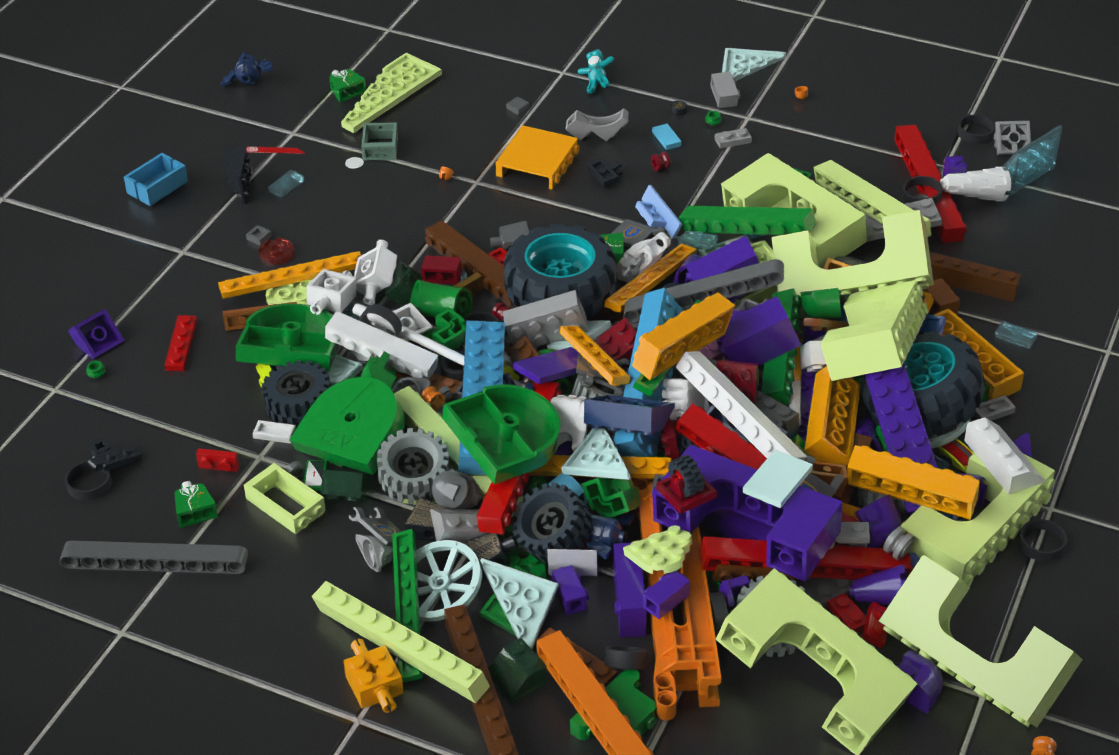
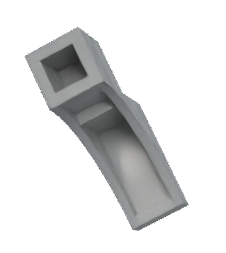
[565,108,629,141]

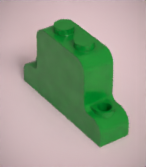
[570,669,657,740]

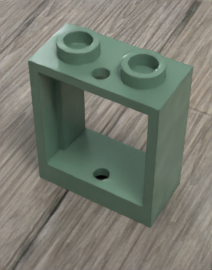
[362,123,398,160]

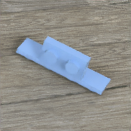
[635,185,682,239]

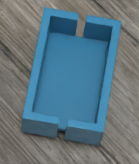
[124,153,188,206]

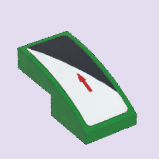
[304,460,328,491]

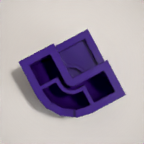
[854,494,902,548]
[898,650,943,714]

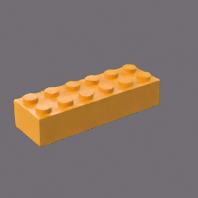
[632,292,736,380]
[917,308,1024,401]
[804,366,860,466]
[847,445,979,520]

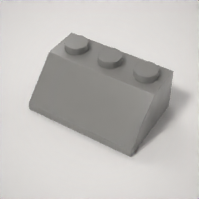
[430,509,503,545]

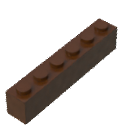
[929,252,1021,302]

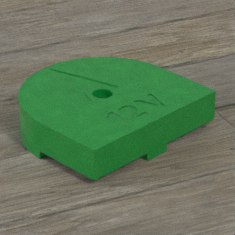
[236,303,339,371]
[289,377,405,475]
[442,384,560,484]

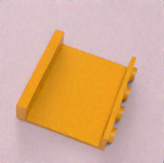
[496,125,580,189]

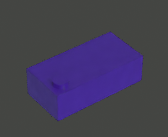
[704,510,773,541]
[613,543,646,638]

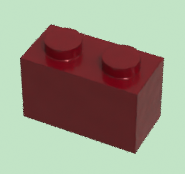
[421,255,463,285]

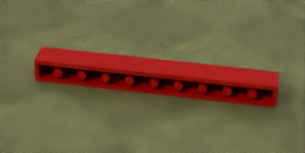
[895,124,967,243]
[476,382,562,534]
[675,403,858,546]
[698,536,913,580]

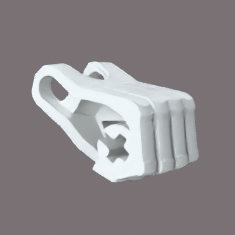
[617,232,671,283]
[662,378,710,420]
[551,395,588,452]

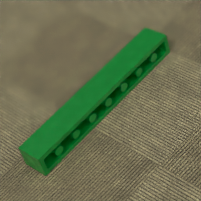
[679,206,817,235]
[761,288,802,405]

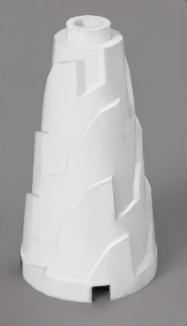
[940,167,1011,202]

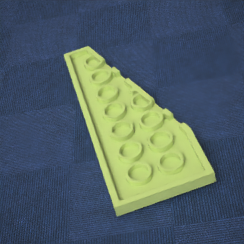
[341,53,442,133]

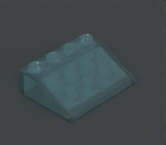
[1002,125,1063,196]

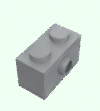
[710,71,740,108]

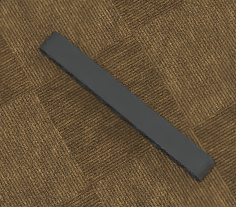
[623,259,784,323]
[60,541,248,574]

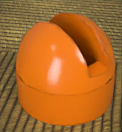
[795,86,808,100]
[439,166,454,181]

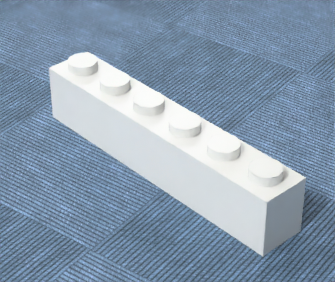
[325,311,438,379]

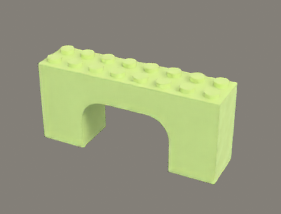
[721,153,867,269]
[772,210,934,308]
[821,280,928,381]
[901,453,1055,586]
[879,555,1083,727]
[716,568,917,755]

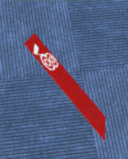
[247,147,305,154]

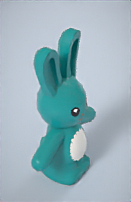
[578,49,614,94]

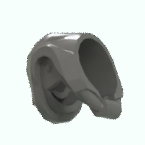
[432,469,482,509]

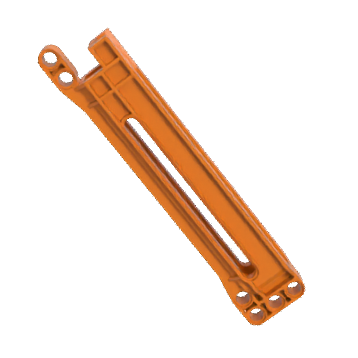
[631,478,721,720]

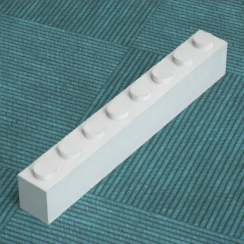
[676,351,807,461]

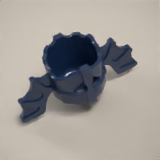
[220,52,273,86]
[587,514,634,559]

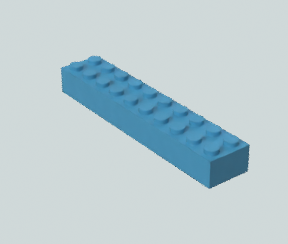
[613,288,684,457]
[458,321,505,475]

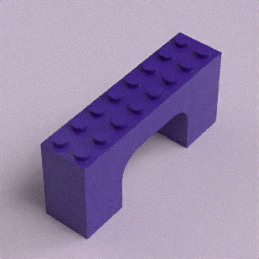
[685,236,801,366]
[652,445,842,582]

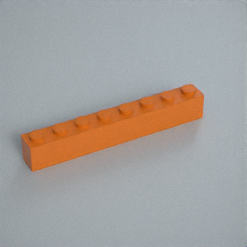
[537,630,654,755]

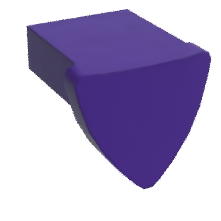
[718,575,750,608]

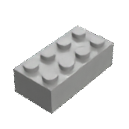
[503,290,589,347]

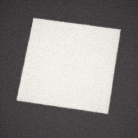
[547,549,597,576]

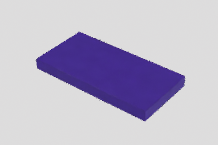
[513,347,580,384]

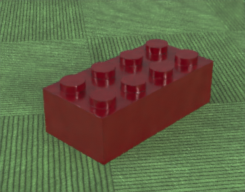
[576,317,637,375]

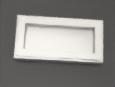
[253,420,297,443]

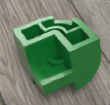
[800,288,842,320]
[423,308,466,359]
[361,351,397,389]
[582,468,640,517]

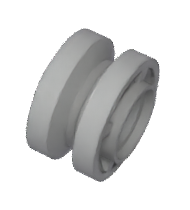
[883,526,915,560]

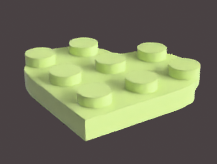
[266,279,313,305]
[623,526,693,574]

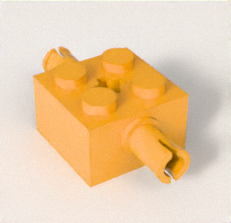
[344,639,403,713]

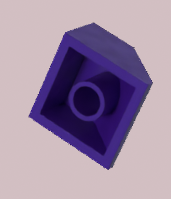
[68,309,125,359]

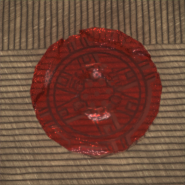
[259,238,294,265]

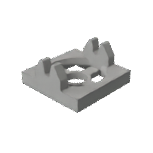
[994,121,1032,156]

